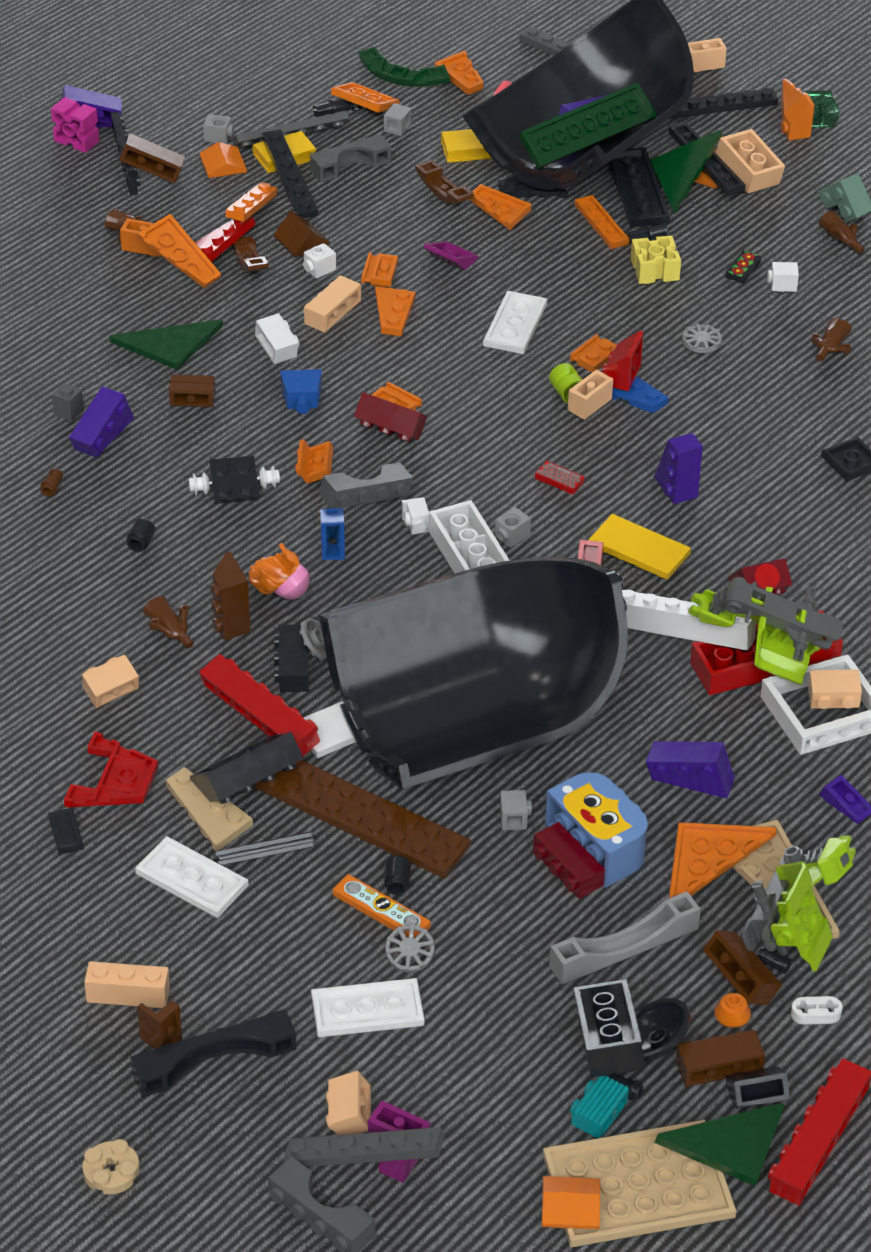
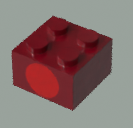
[728,558,792,596]

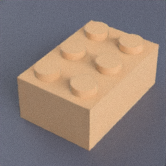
[716,129,785,193]

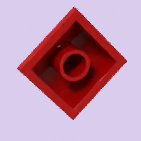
[602,331,644,391]

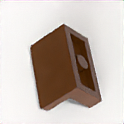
[137,1001,182,1049]

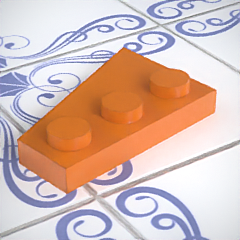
[435,51,484,95]
[470,184,532,230]
[375,286,415,336]

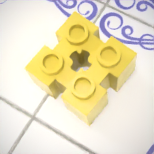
[631,236,681,284]

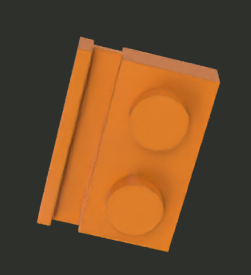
[361,252,398,287]
[570,334,617,372]
[372,382,422,411]

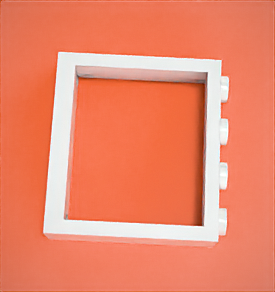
[760,654,871,755]

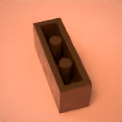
[119,133,185,183]
[703,930,782,1005]
[675,1030,765,1087]

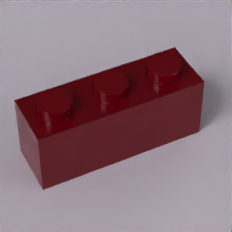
[354,392,427,442]
[533,822,605,899]

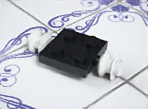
[189,455,280,504]

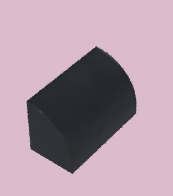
[725,1066,790,1109]

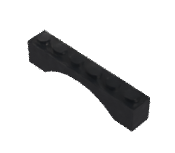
[130,1009,297,1098]

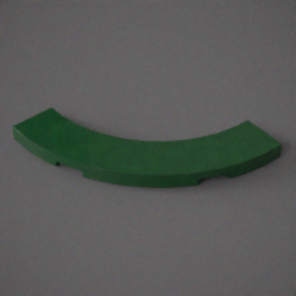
[358,46,450,87]

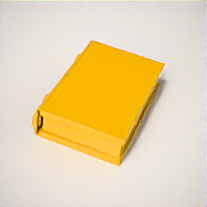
[441,129,492,163]
[253,131,316,173]

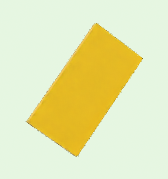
[589,514,691,580]

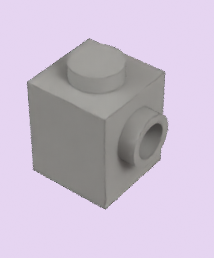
[500,790,532,830]

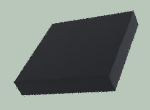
[821,437,871,482]

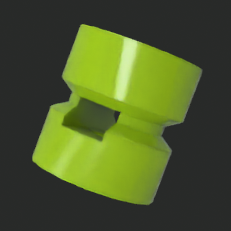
[549,363,583,403]

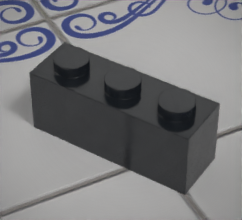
[274,624,309,692]

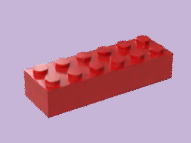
[690,610,843,695]

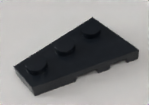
[498,177,568,198]

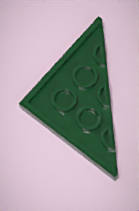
[650,130,723,213]
[109,319,223,370]
[654,1103,785,1186]

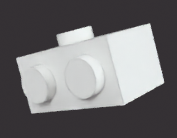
[255,313,299,364]

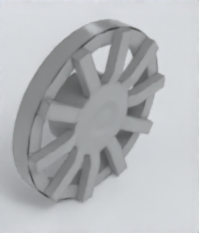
[682,323,722,353]
[299,618,327,661]
[385,924,435,972]

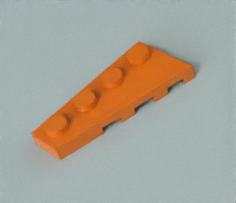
[137,214,221,288]

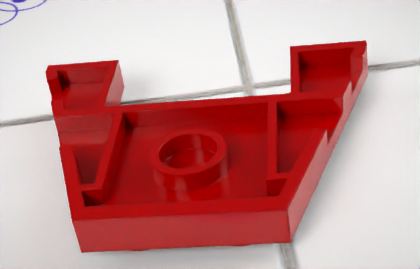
[64,731,158,807]

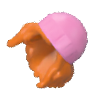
[248,543,310,600]

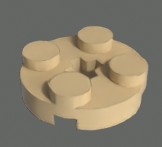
[82,1139,139,1194]

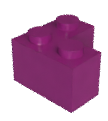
[368,1101,431,1183]

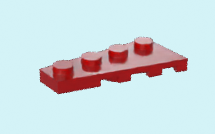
[195,217,255,262]

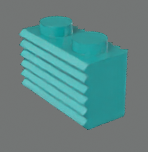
[570,1076,629,1138]

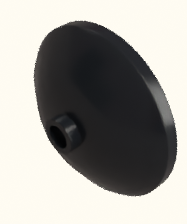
[635,998,691,1062]

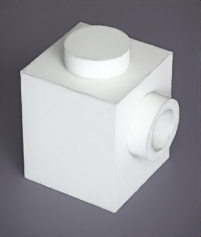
[303,243,336,279]
[767,262,799,292]

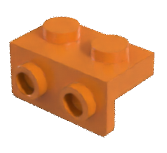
[295,439,333,484]

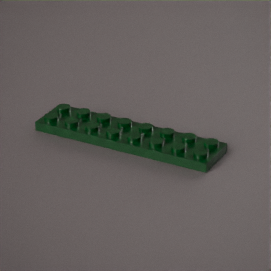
[518,82,657,169]

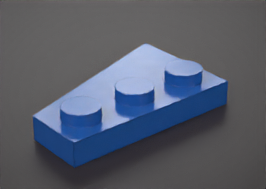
[612,376,668,413]

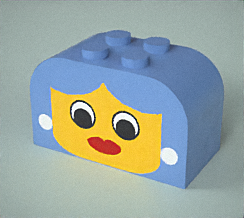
[545,773,648,887]

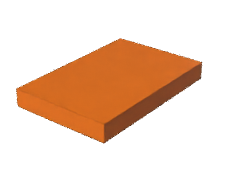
[331,82,400,112]

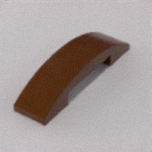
[415,160,474,204]
[233,236,269,273]

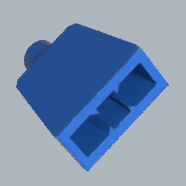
[281,369,322,414]
[320,508,345,560]

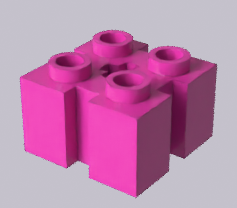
[51,97,99,153]

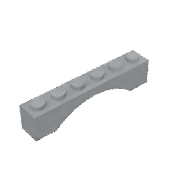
[549,892,701,985]

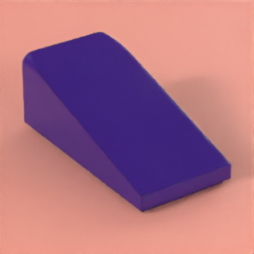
[819,774,871,824]

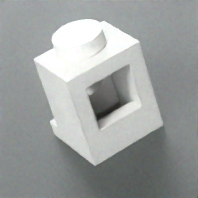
[402,497,429,534]

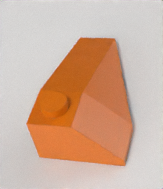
[781,79,814,140]

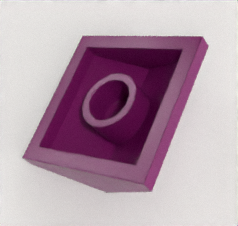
[424,241,479,270]

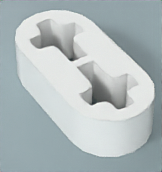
[791,996,842,1024]

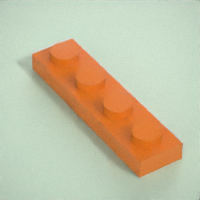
[225,183,277,222]

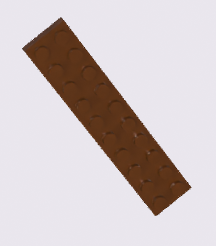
[254,760,471,879]

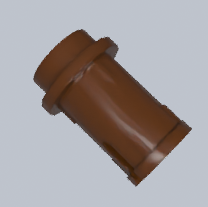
[40,468,63,496]

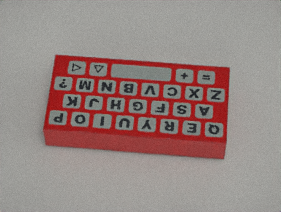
[535,461,585,495]

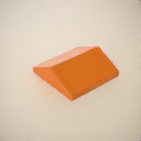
[199,142,247,178]
[542,1176,600,1229]

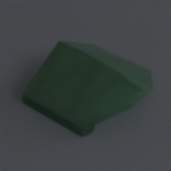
[805,91,840,127]

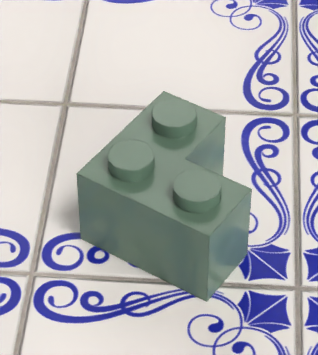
[818,173,871,223]

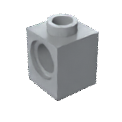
[384,103,412,136]
[203,114,234,144]
[495,507,531,547]

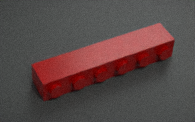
[199,654,320,756]
[768,1058,871,1206]

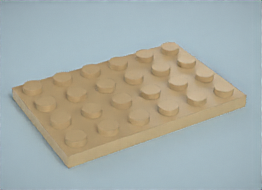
[543,1120,736,1248]

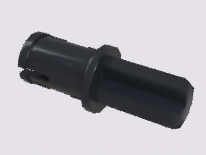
[313,99,351,117]
[627,223,668,243]

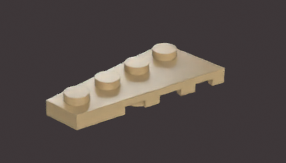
[166,767,253,851]

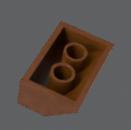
[210,551,250,640]

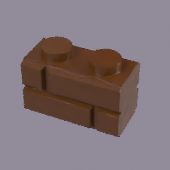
[169,375,216,407]

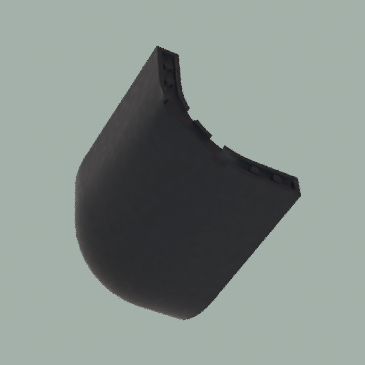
[463,0,694,190]
[318,557,628,789]

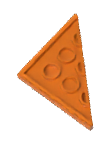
[669,822,777,898]

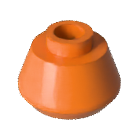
[714,993,751,1028]

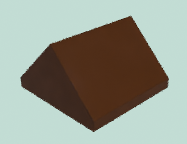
[274,211,330,258]

